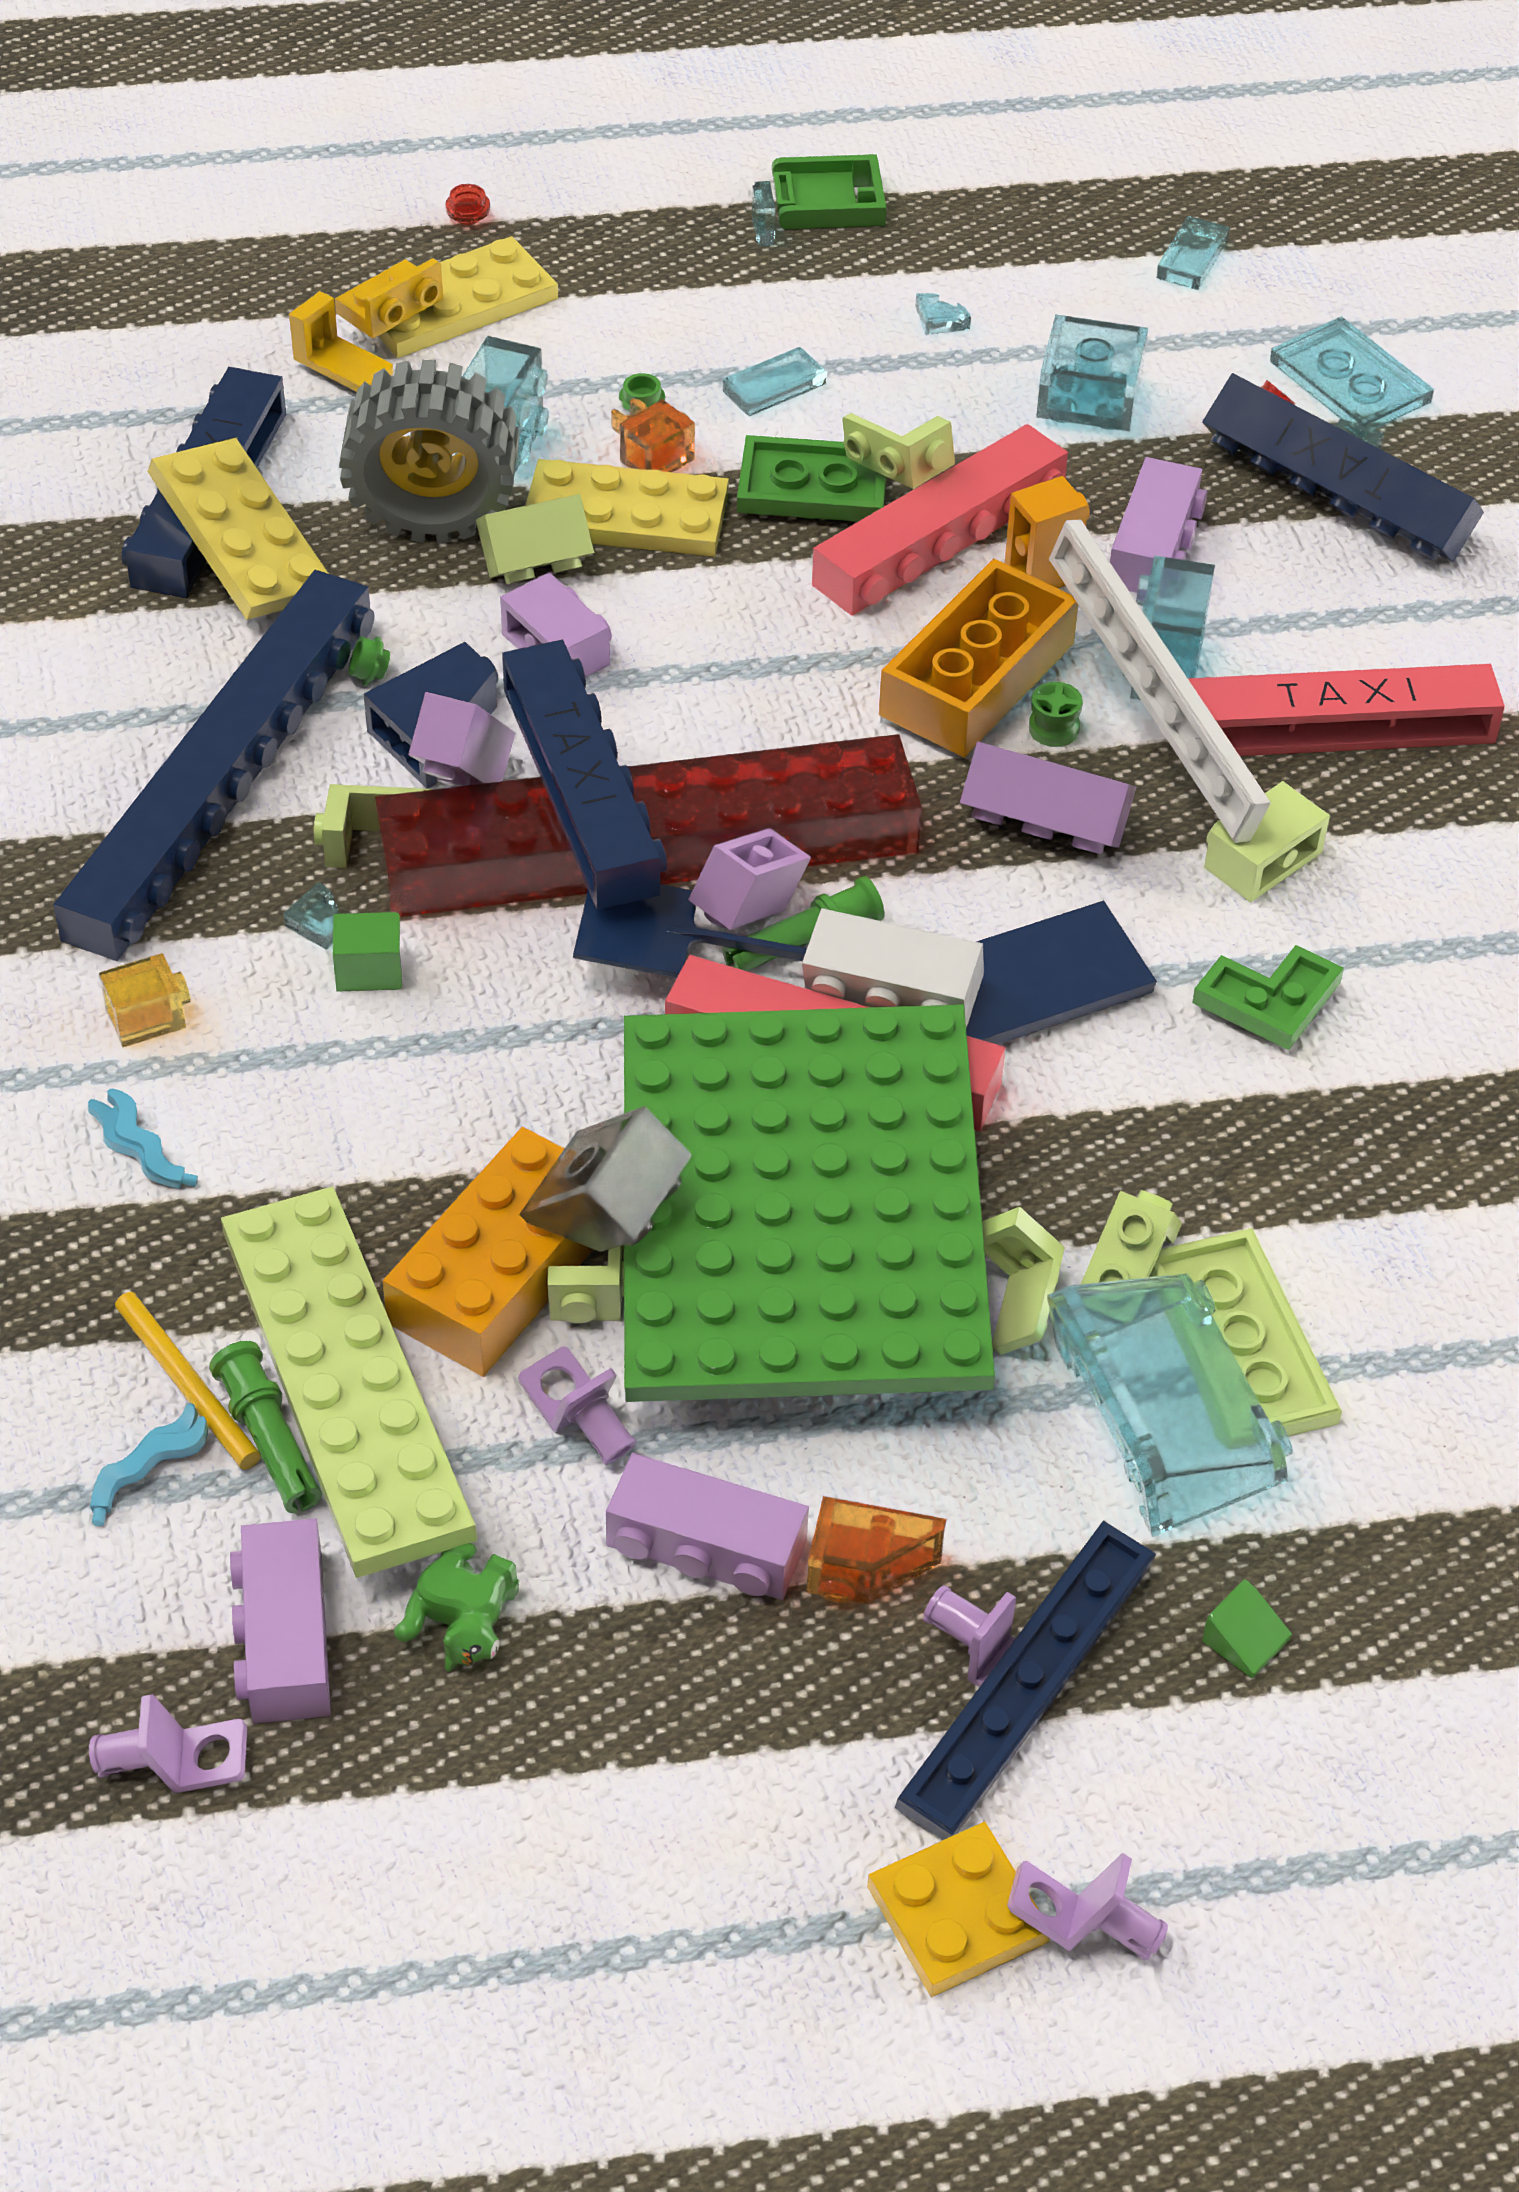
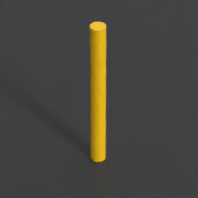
[115,1292,261,1470]

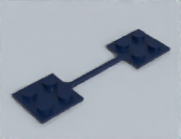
[573,884,868,1007]

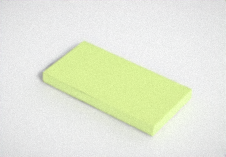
[1148,1228,1342,1451]

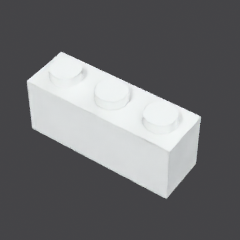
[802,908,984,1027]

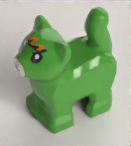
[394,1543,520,1672]

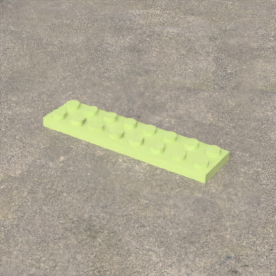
[221,1186,477,1578]

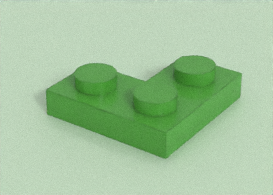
[1192,945,1344,1050]

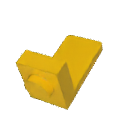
[289,291,393,392]

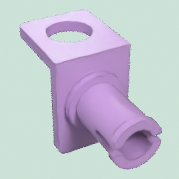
[518,1346,637,1465]
[923,1585,1016,1687]
[89,1694,247,1794]
[1007,1853,1168,1961]

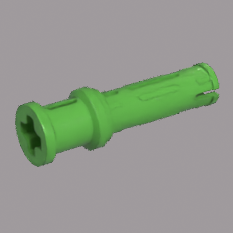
[722,876,885,971]
[209,1341,322,1513]

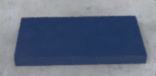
[966,900,1157,1045]

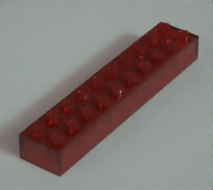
[375,734,922,917]

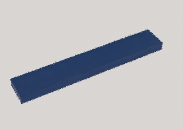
[895,1520,1156,1840]

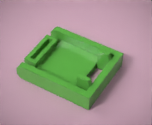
[771,154,886,229]

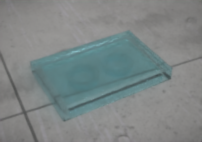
[1270,316,1434,436]

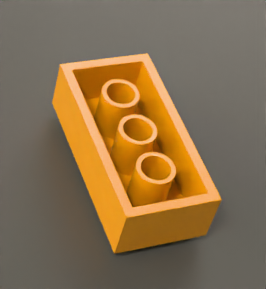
[878,558,1078,758]
[383,1126,619,1377]

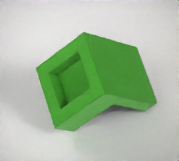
[332,912,402,992]

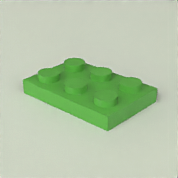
[737,435,887,522]

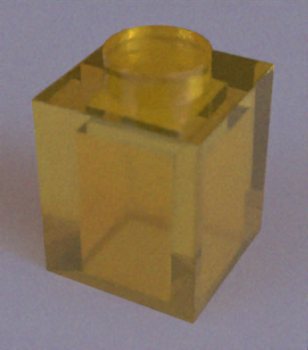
[99,953,191,1048]

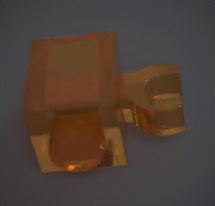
[611,398,695,473]

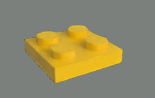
[867,1821,1050,1998]

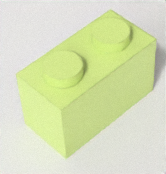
[476,494,594,584]
[1204,781,1330,903]

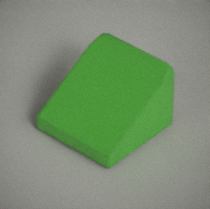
[1202,1579,1292,1679]

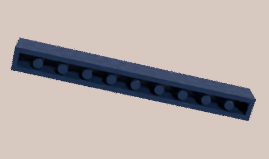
[53,570,375,961]

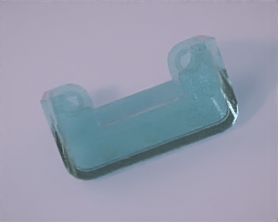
[1047,1273,1293,1537]

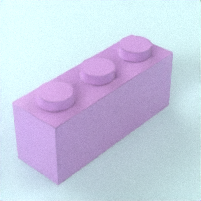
[1110,457,1207,599]
[408,692,516,797]
[960,741,1137,854]
[605,1453,809,1600]
[230,1518,331,1724]

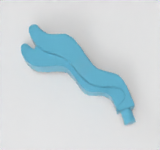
[88,1088,198,1189]
[90,1403,208,1526]

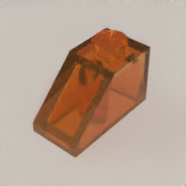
[806,1496,947,1604]

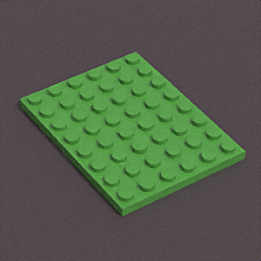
[624,1004,995,1402]

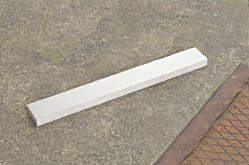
[1049,520,1271,843]

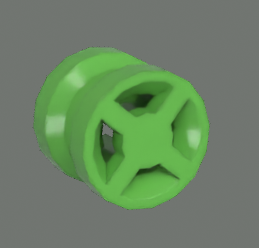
[1029,682,1083,747]

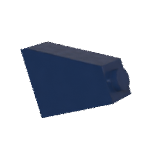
[364,642,499,789]

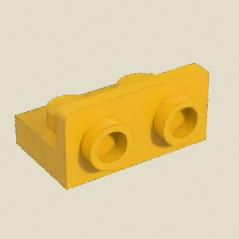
[335,258,443,339]

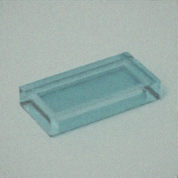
[1156,216,1230,290]
[723,347,827,417]

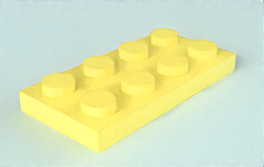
[378,236,558,358]
[147,438,329,620]
[525,459,729,557]

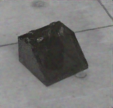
[519,1106,692,1252]

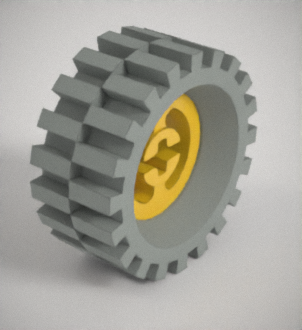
[339,359,520,543]

